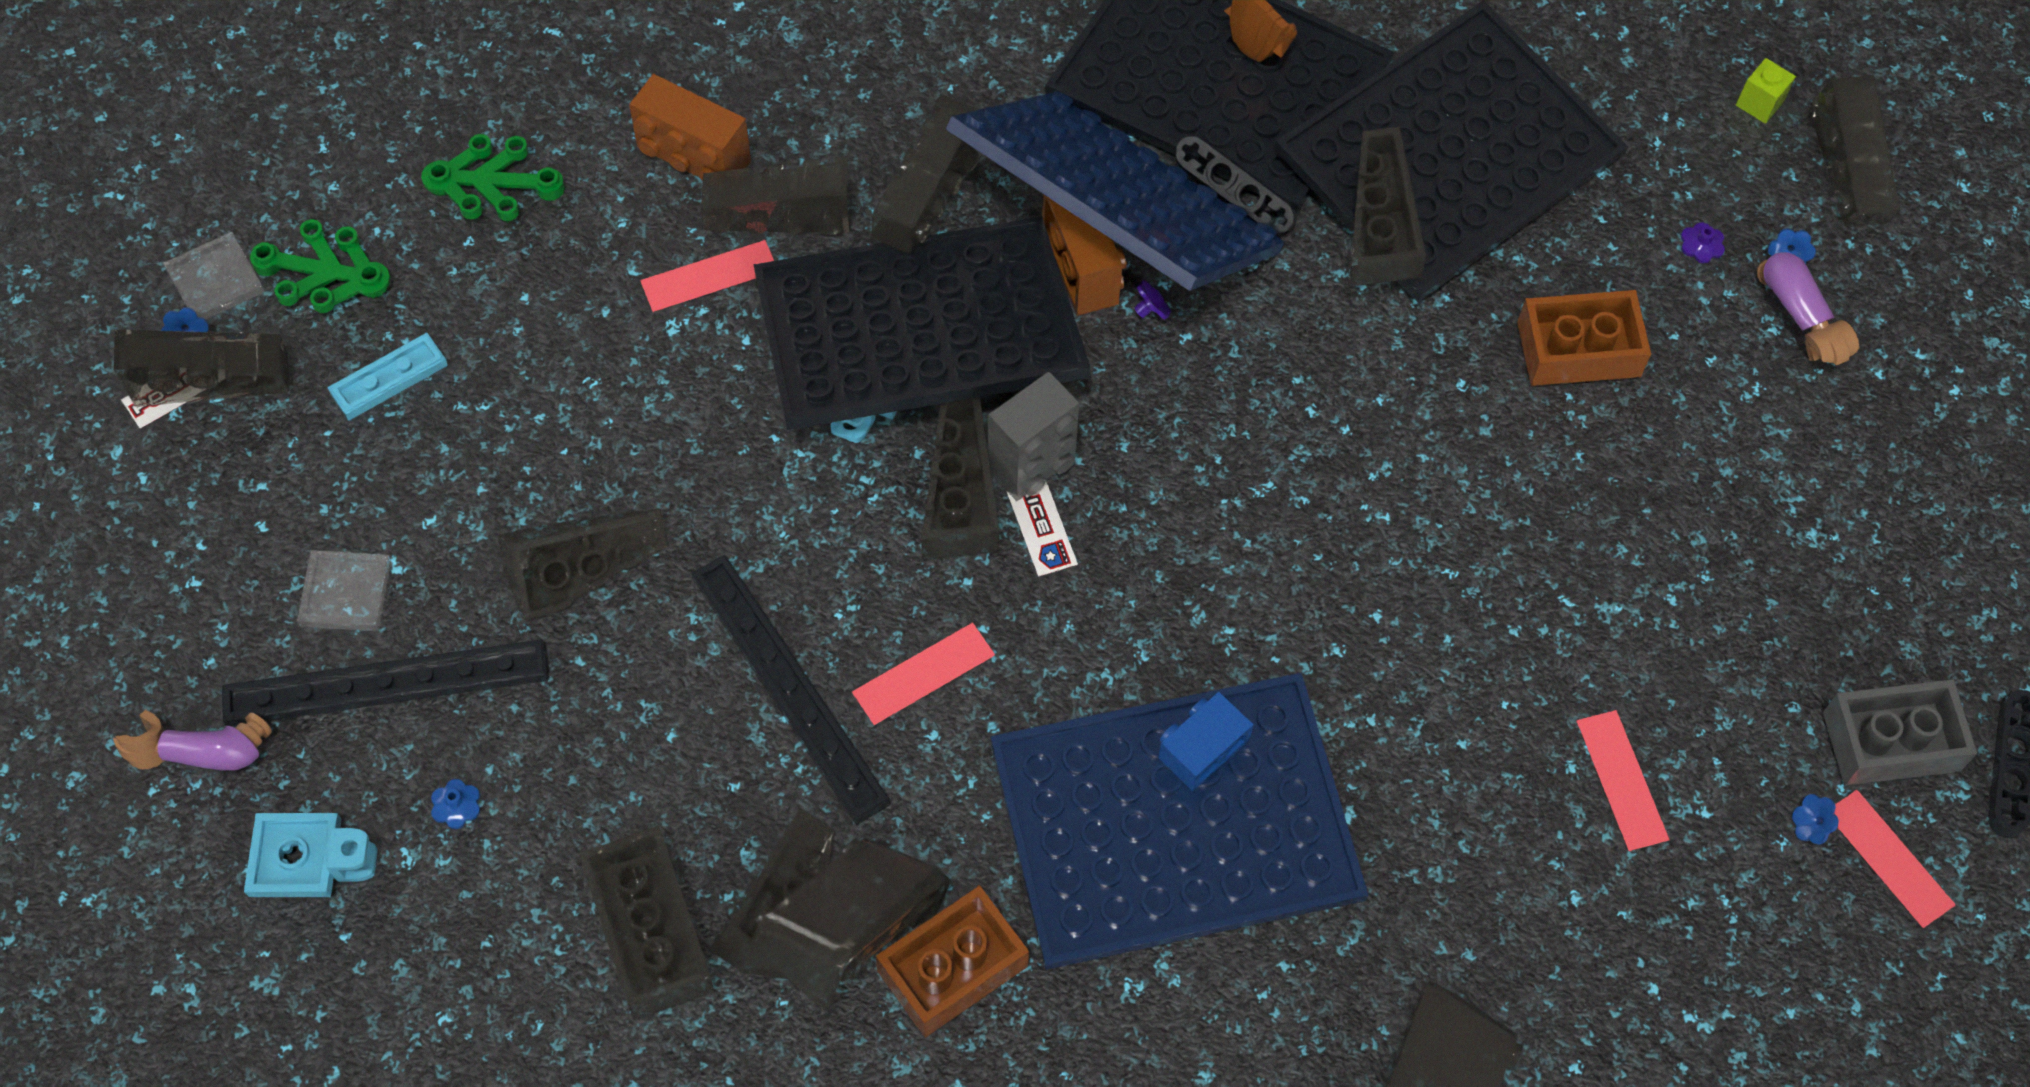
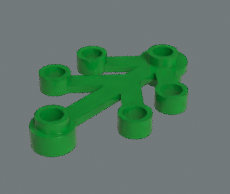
[421,134,565,221]
[250,219,390,313]

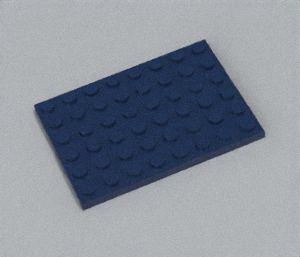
[946,92,1285,291]
[990,673,1368,970]

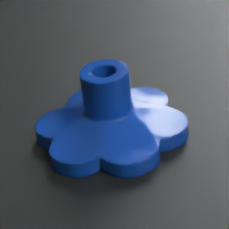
[1768,228,1816,264]
[160,307,209,353]
[431,779,480,829]
[1792,794,1839,845]

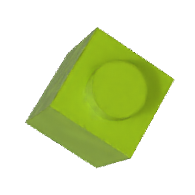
[1736,58,1796,124]

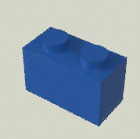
[1158,692,1254,791]

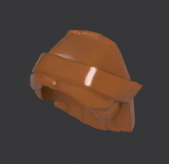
[1224,0,1297,62]

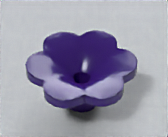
[1681,222,1725,264]
[1134,280,1171,320]

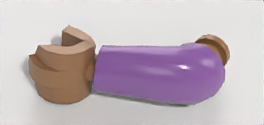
[1757,252,1859,366]
[113,709,272,771]

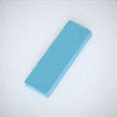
[327,333,448,421]

